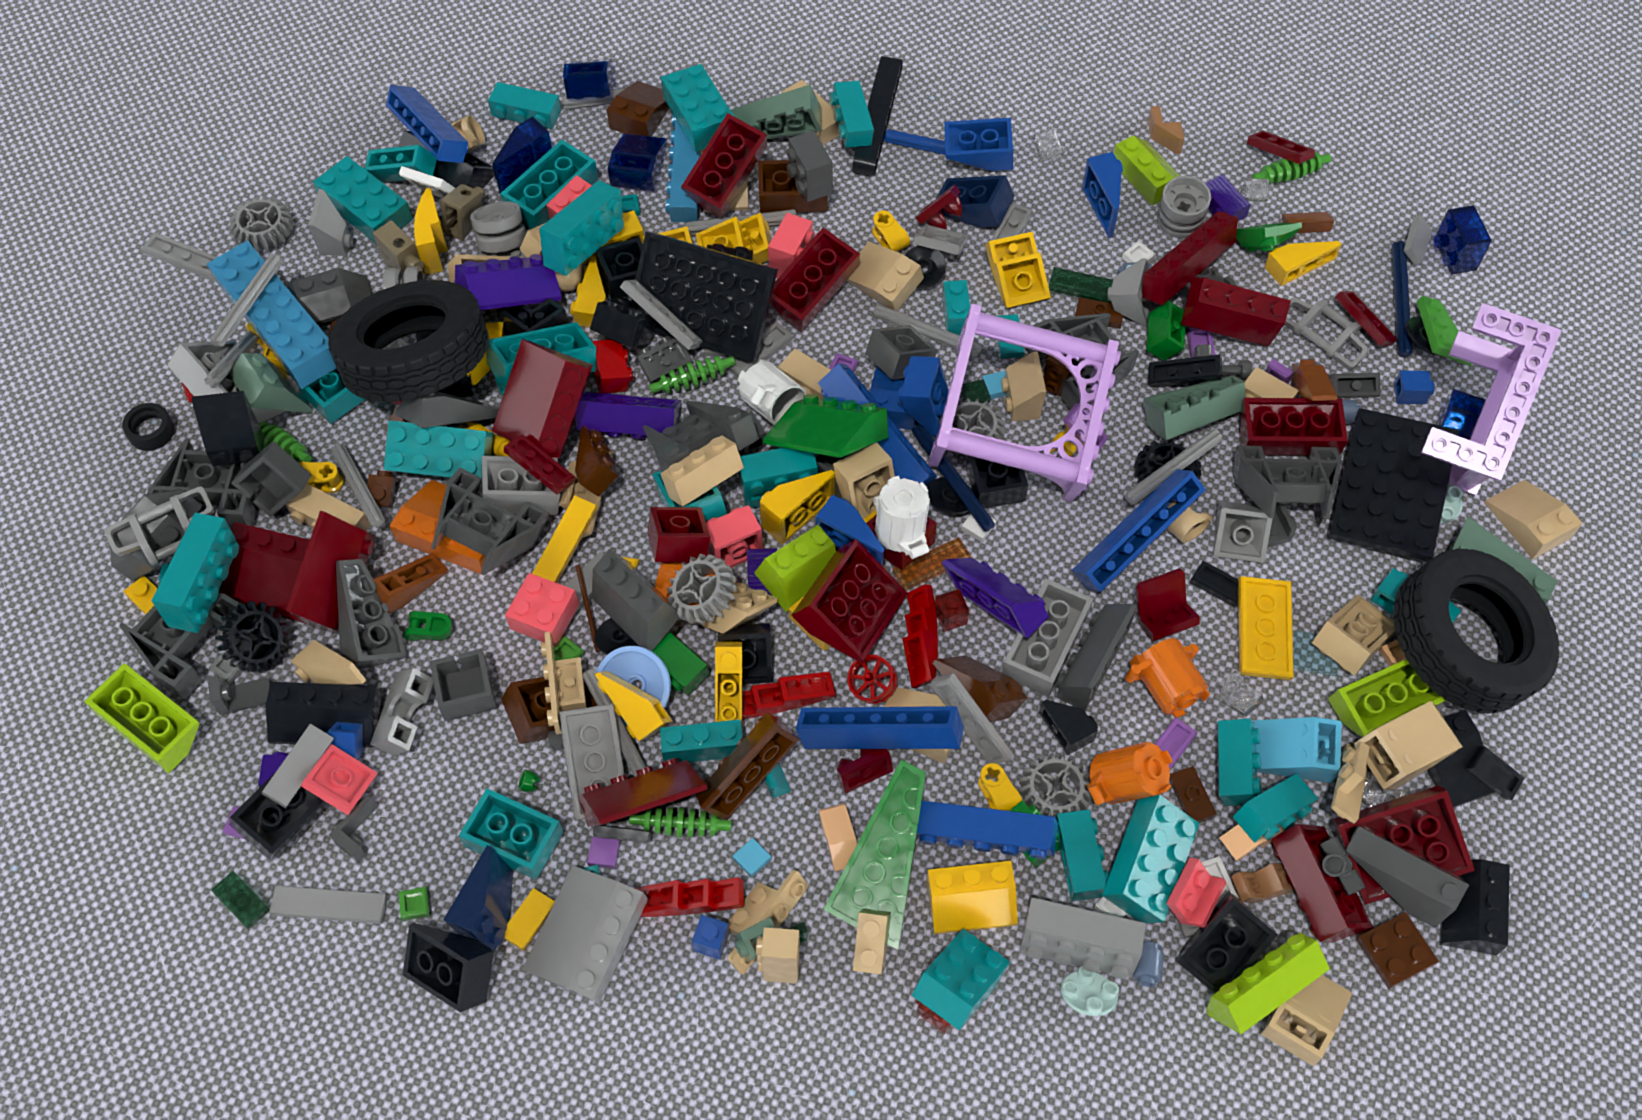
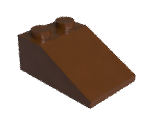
[607,81,669,142]
[933,655,1028,722]
[501,677,597,744]

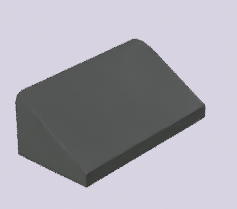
[1328,372,1381,398]

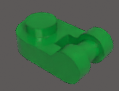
[404,611,453,641]

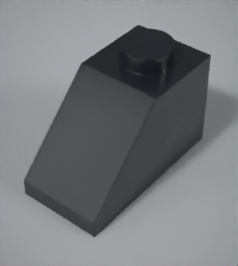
[1039,700,1098,756]

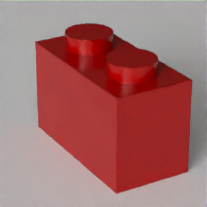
[592,340,633,394]

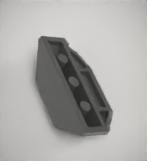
[287,268,372,325]
[110,488,202,581]

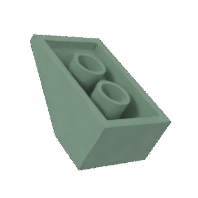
[229,353,313,413]

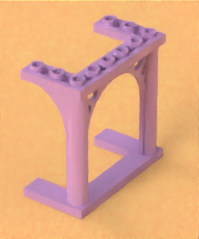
[1421,303,1562,496]
[928,304,1121,503]

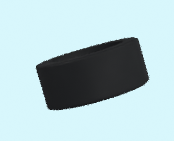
[122,403,174,451]

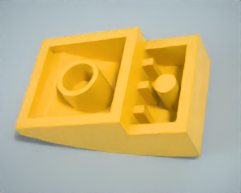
[414,187,448,275]
[695,212,772,263]
[985,231,1051,309]

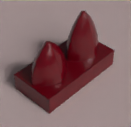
[915,185,962,229]
[836,749,893,794]

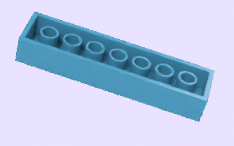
[207,240,336,389]

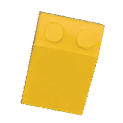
[760,470,835,545]

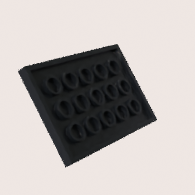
[631,231,778,363]
[1328,408,1459,561]

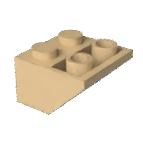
[702,582,777,634]

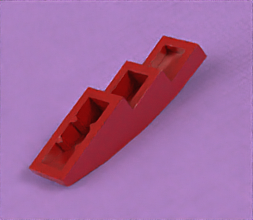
[902,584,938,688]
[742,671,836,720]
[634,877,744,917]

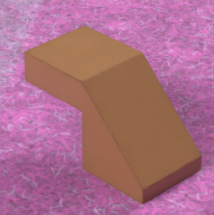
[1148,106,1185,154]
[1231,863,1295,903]

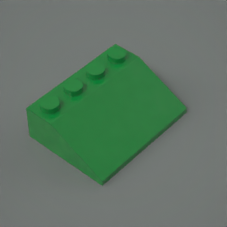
[763,394,888,458]

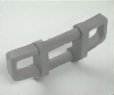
[1284,297,1368,371]
[104,487,215,567]

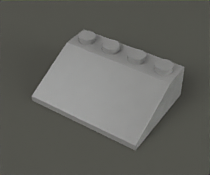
[167,340,285,424]
[522,866,648,1005]

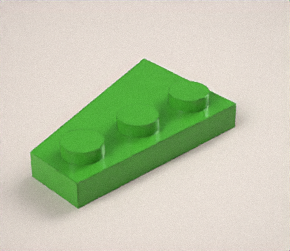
[1417,295,1471,366]

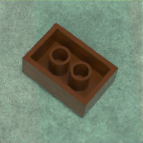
[758,160,828,213]

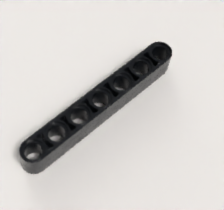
[852,56,903,176]

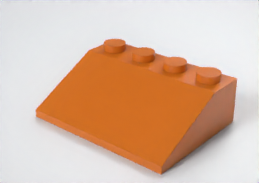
[389,480,517,575]

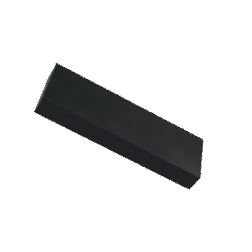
[1148,354,1222,388]

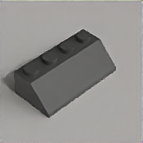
[592,549,680,651]
[1056,604,1137,711]

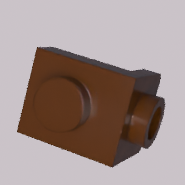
[367,470,399,507]

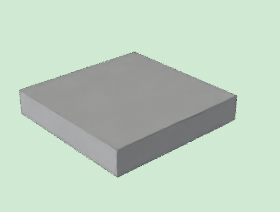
[914,224,968,255]

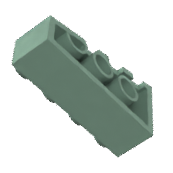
[731,84,822,139]
[1144,375,1246,440]
[1450,517,1557,604]

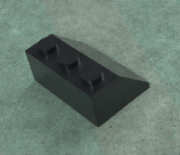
[1439,859,1510,956]

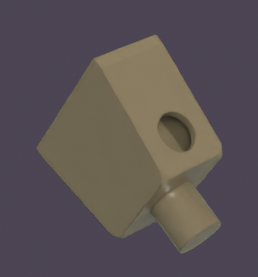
[441,184,485,241]
[373,220,424,275]

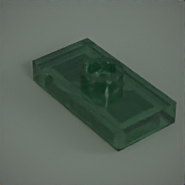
[211,871,270,930]

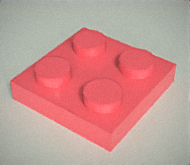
[301,744,378,815]

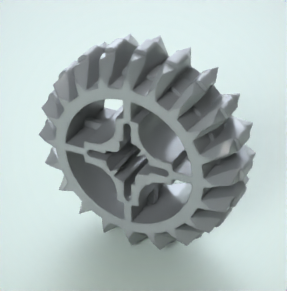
[229,196,293,253]
[939,398,1005,460]
[667,554,738,625]
[1019,752,1092,818]

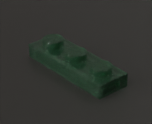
[1049,267,1113,303]

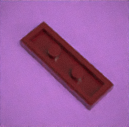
[1247,130,1315,164]
[1335,291,1397,346]
[504,435,575,495]

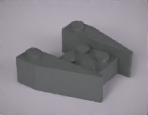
[1024,313,1139,410]
[642,401,759,472]
[147,439,256,529]
[1233,445,1342,519]
[431,467,549,575]
[119,581,252,701]

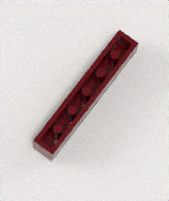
[1143,211,1238,305]

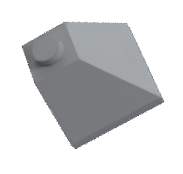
[308,189,353,256]
[1108,258,1152,325]
[1213,501,1273,563]

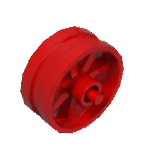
[847,654,898,704]

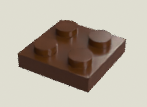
[1356,912,1439,990]

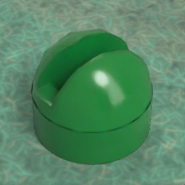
[518,769,540,793]

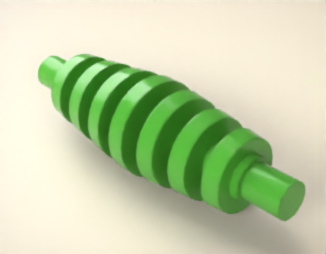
[1252,152,1331,184]
[649,356,736,394]
[259,421,312,462]
[629,807,732,838]

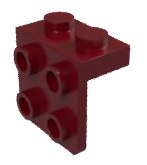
[1136,568,1200,641]

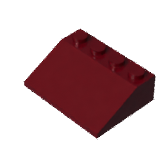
[492,339,593,461]
[286,511,375,634]
[219,522,310,624]
[791,539,908,662]
[578,757,708,827]
[1332,785,1475,905]

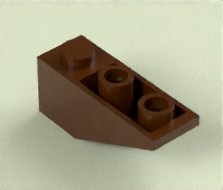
[575,425,618,497]

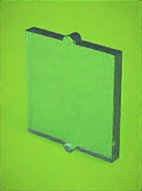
[1293,630,1338,677]

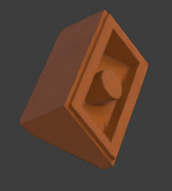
[1282,212,1334,233]

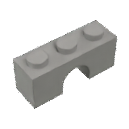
[370,668,433,755]

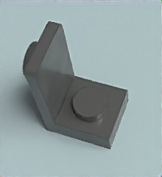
[207,676,270,715]
[329,795,378,864]

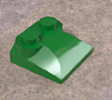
[1236,223,1302,251]

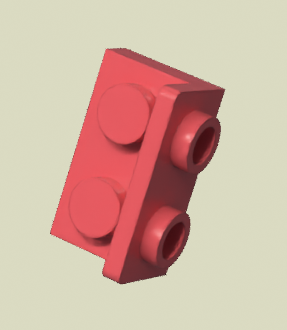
[1166,858,1226,928]

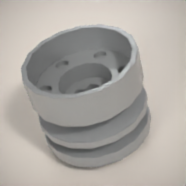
[1157,176,1211,238]

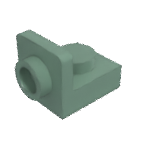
[734,917,775,962]

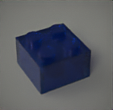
[1434,205,1492,275]

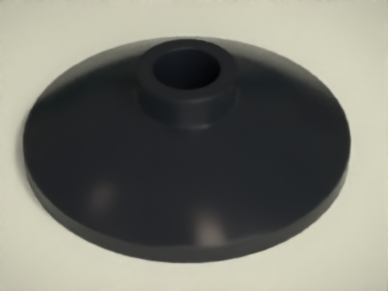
[905,246,946,289]
[1406,317,1438,355]
[927,477,974,514]
[595,618,639,655]

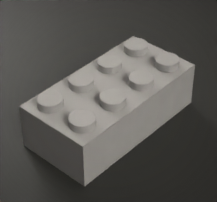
[1002,578,1094,697]
[1019,898,1146,978]

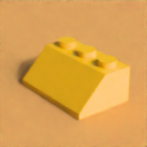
[926,861,1018,934]

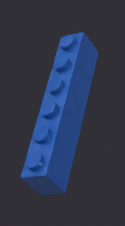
[386,85,468,163]
[818,363,937,486]
[1071,469,1206,592]
[796,706,964,749]
[916,801,1058,859]

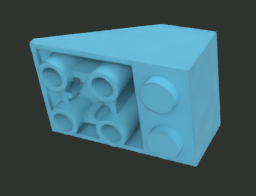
[1253,717,1342,783]

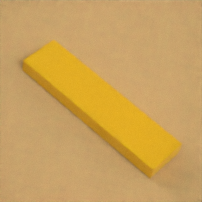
[532,495,598,583]

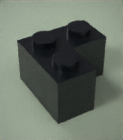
[498,298,568,336]

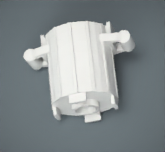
[737,359,807,425]
[873,476,930,559]

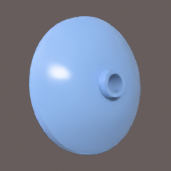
[596,646,671,725]

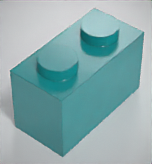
[942,280,970,335]

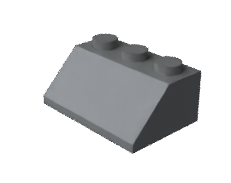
[481,456,560,515]

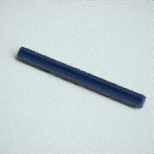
[1392,240,1412,357]
[912,423,995,532]

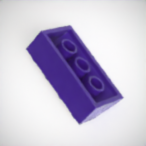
[454,254,561,310]
[576,392,682,439]
[942,557,1049,639]

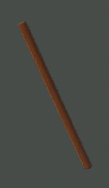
[575,564,600,653]

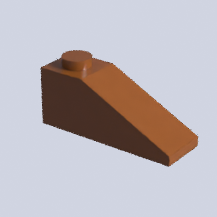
[1291,359,1337,401]
[373,553,448,614]

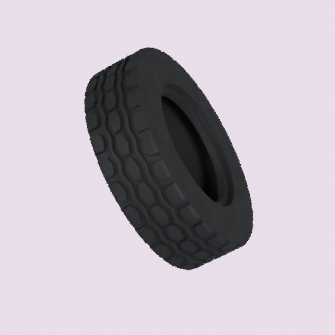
[328,280,489,402]
[1393,549,1560,714]

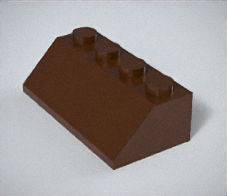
[695,712,799,820]

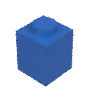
[1394,370,1435,404]
[328,722,363,760]
[692,915,730,960]

